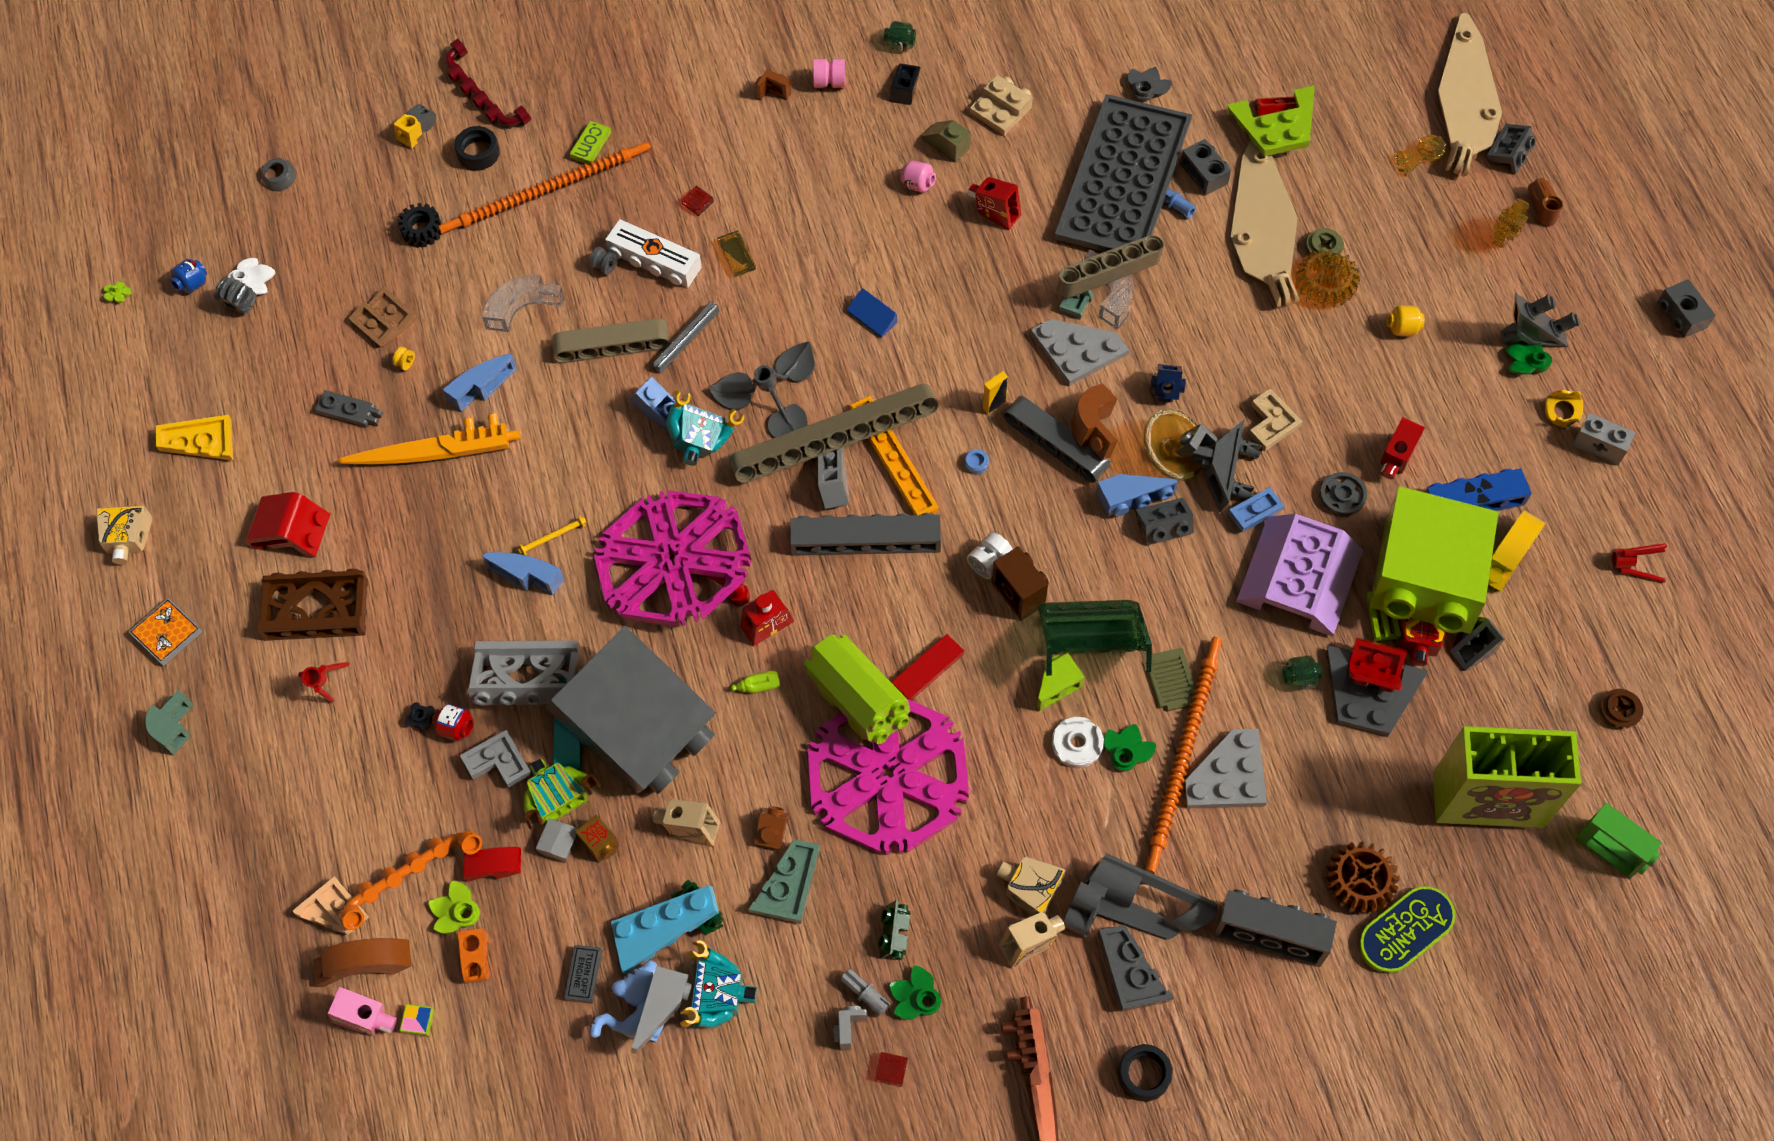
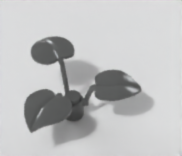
[709,341,815,438]

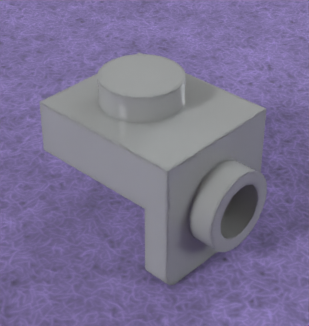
[834,1006,867,1050]

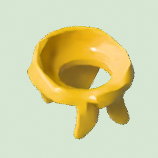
[1545,390,1583,428]

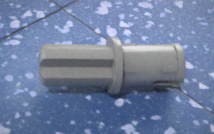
[841,969,891,1017]

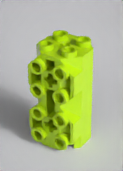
[804,634,910,744]

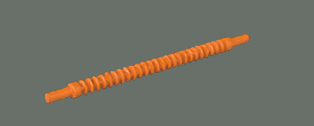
[439,141,651,234]
[1145,637,1222,874]

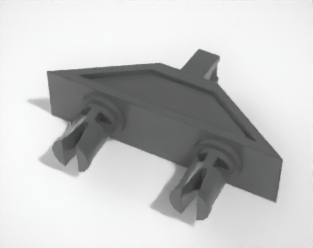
[1501,293,1580,347]
[1188,419,1262,512]

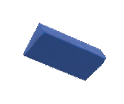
[847,288,897,338]

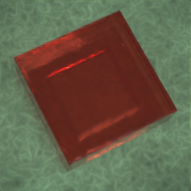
[681,185,714,216]
[875,1052,908,1087]

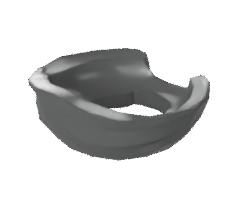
[261,158,297,191]

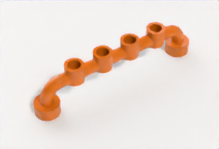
[339,830,482,930]

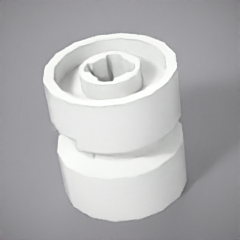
[967,532,1013,579]

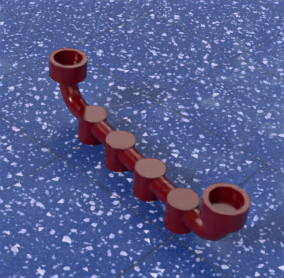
[445,38,532,126]

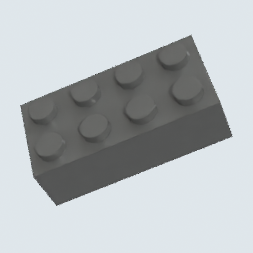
[1214,889,1337,967]

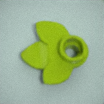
[428,881,480,934]

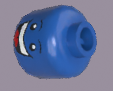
[170,259,207,294]

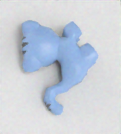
[590,960,664,1042]

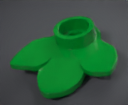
[1504,342,1552,375]
[1104,724,1156,772]
[890,965,941,1020]

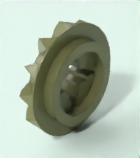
[1306,228,1344,262]

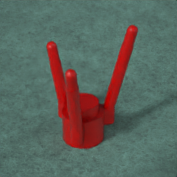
[1612,543,1667,583]
[298,662,349,703]

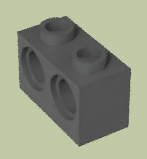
[1180,139,1231,196]

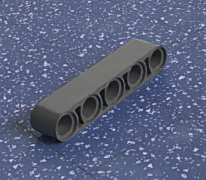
[1003,396,1111,483]

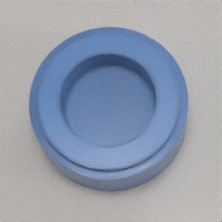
[964,449,989,475]

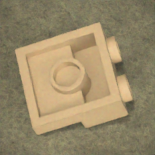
[969,75,1033,136]

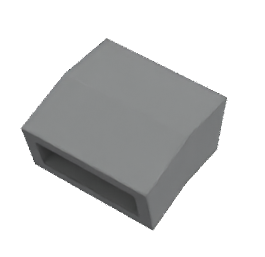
[536,819,578,863]

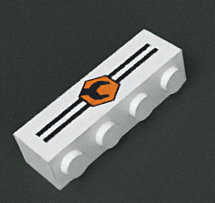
[605,219,702,288]

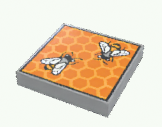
[129,598,203,666]

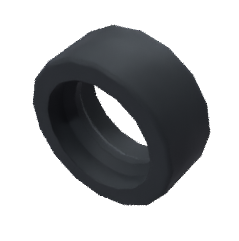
[454,126,500,171]
[1118,1044,1173,1102]

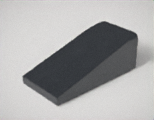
[890,63,921,105]

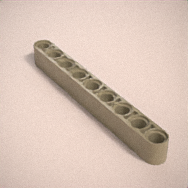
[729,384,939,483]

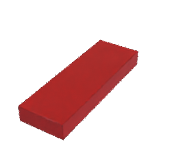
[891,634,965,700]

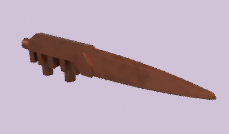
[1001,996,1059,1141]

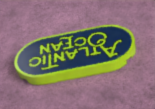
[1359,886,1455,974]

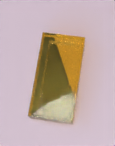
[717,230,756,277]

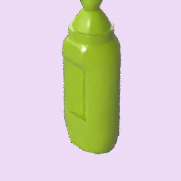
[731,671,780,693]

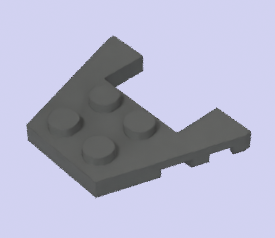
[1326,646,1428,737]

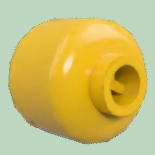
[1386,305,1425,337]

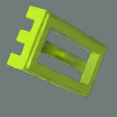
[1366,591,1401,641]

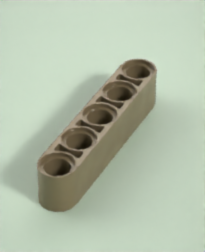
[1057,235,1164,298]
[552,318,670,363]

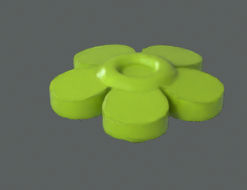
[104,282,131,303]

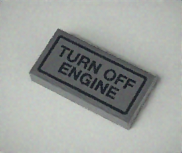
[564,945,603,1004]

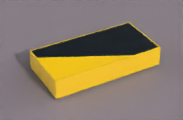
[983,371,1008,414]

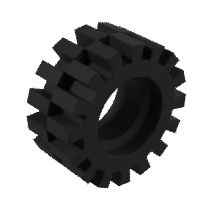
[398,203,442,248]

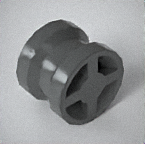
[589,247,617,275]

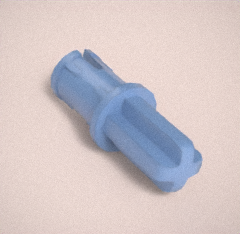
[1164,188,1197,219]

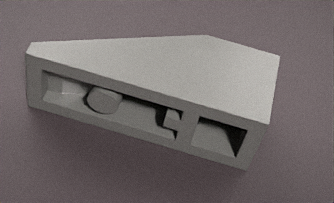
[818,447,849,509]
[631,966,692,1054]

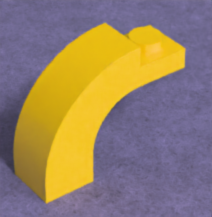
[1488,510,1546,592]

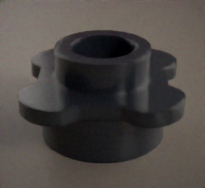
[405,702,435,730]

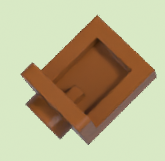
[755,69,791,100]
[754,806,790,850]

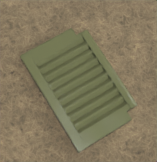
[1145,648,1196,711]

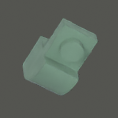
[145,690,193,756]

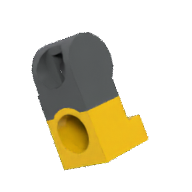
[393,104,436,149]

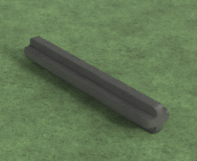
[652,301,719,373]

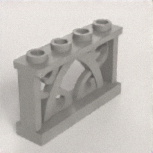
[468,640,581,705]

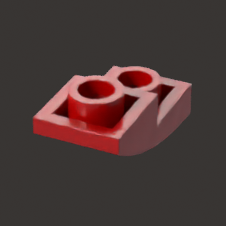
[463,847,521,881]

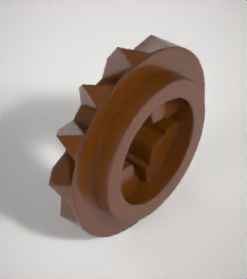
[1600,689,1643,729]

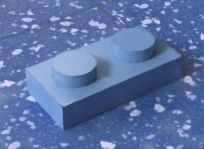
[1228,487,1284,533]

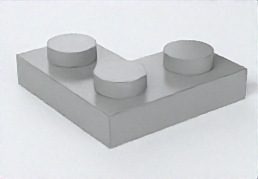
[460,730,532,788]

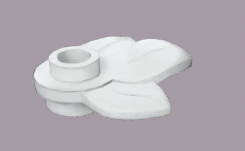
[228,258,275,295]

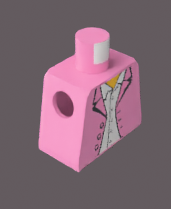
[328,987,397,1036]

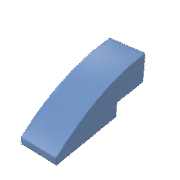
[443,354,517,412]
[482,552,564,595]

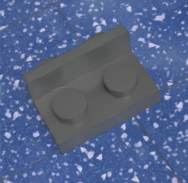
[1487,124,1536,173]
[1136,498,1194,545]

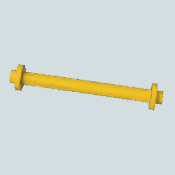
[518,516,587,555]

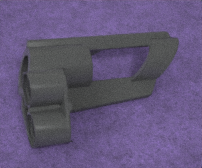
[1063,853,1217,940]

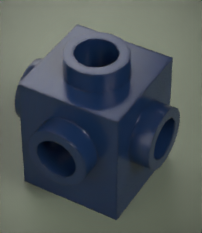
[1150,364,1186,402]

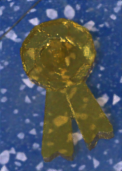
[1394,134,1446,176]

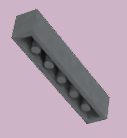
[791,513,941,556]

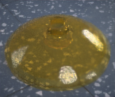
[1144,409,1203,480]

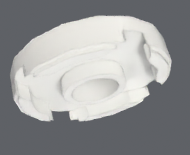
[1051,717,1104,768]

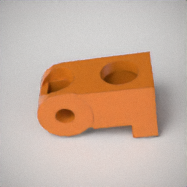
[458,928,489,983]

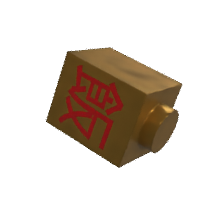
[575,815,619,863]

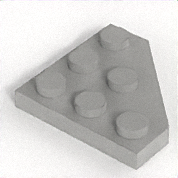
[1031,319,1129,386]
[1184,729,1267,809]

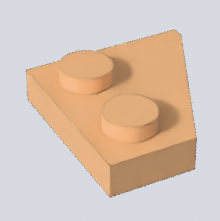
[293,876,369,935]

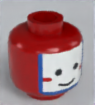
[433,704,474,741]

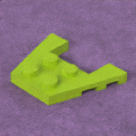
[1227,85,1314,156]

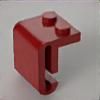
[245,492,330,558]

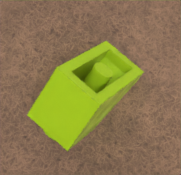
[1037,653,1085,711]

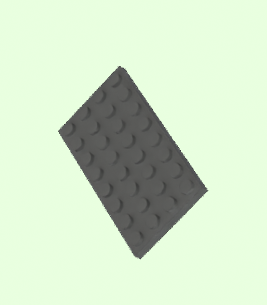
[1054,94,1192,252]

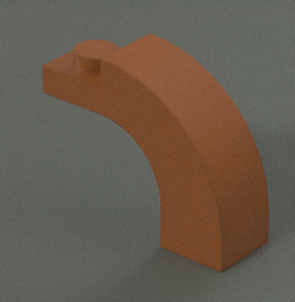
[1071,383,1118,460]
[313,938,411,987]

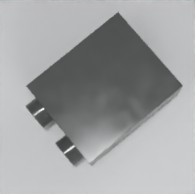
[545,626,716,795]

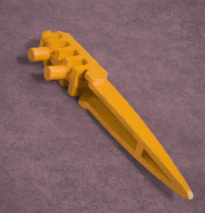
[337,414,521,464]

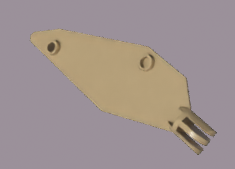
[1438,13,1502,177]
[1231,140,1300,308]

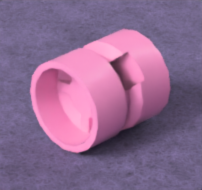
[814,59,846,88]

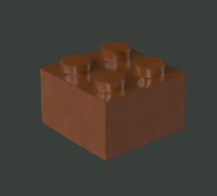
[992,546,1049,621]

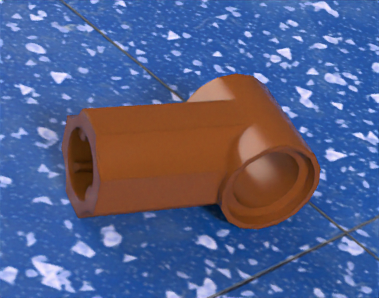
[1528,178,1563,226]

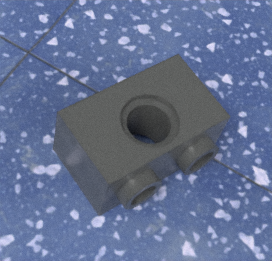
[1657,279,1716,338]

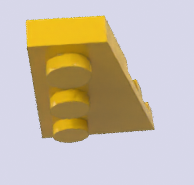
[156,415,233,461]

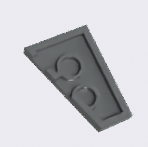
[1097,925,1174,1012]

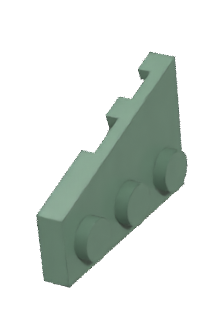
[748,839,820,924]

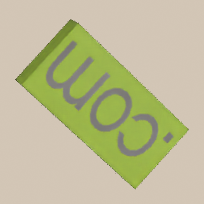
[570,121,611,165]

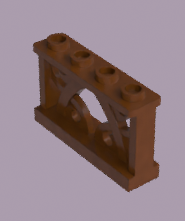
[257,569,368,641]

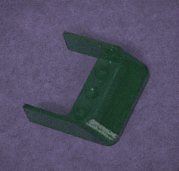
[1038,600,1152,676]

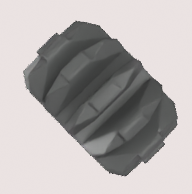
[214,277,257,314]

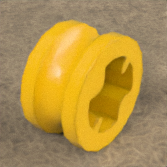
[393,346,415,371]

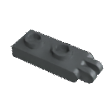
[315,390,383,428]

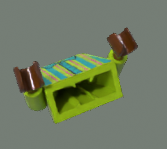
[524,759,601,830]

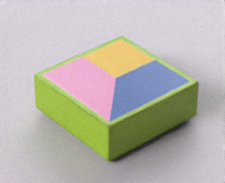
[400,1004,435,1037]

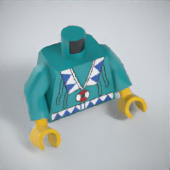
[666,390,744,466]
[680,940,757,1029]

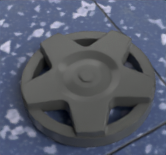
[1320,472,1367,516]

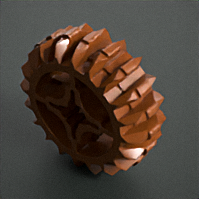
[1325,841,1400,914]

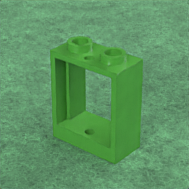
[1576,803,1662,879]

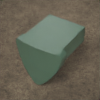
[1059,290,1093,319]

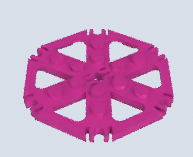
[594,490,752,627]
[808,698,969,855]

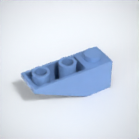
[629,376,675,432]
[1096,474,1178,518]

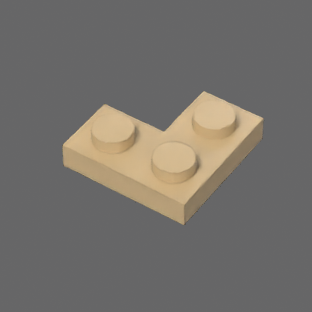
[1249,388,1303,452]

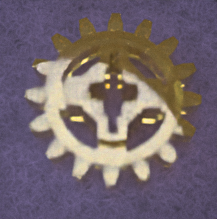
[1492,198,1529,248]

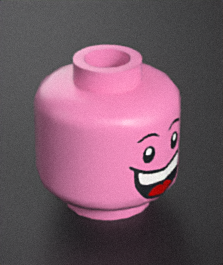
[900,160,936,193]

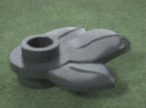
[1128,67,1172,101]

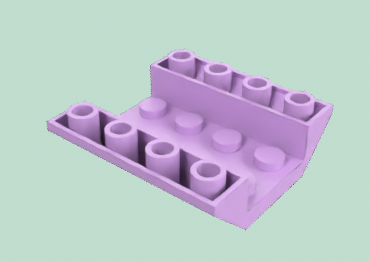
[1236,514,1363,637]

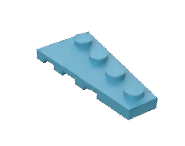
[611,885,719,975]

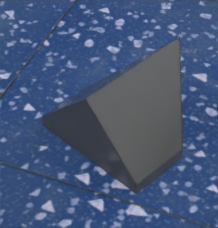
[1450,617,1505,671]

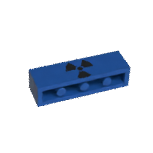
[1425,468,1532,511]

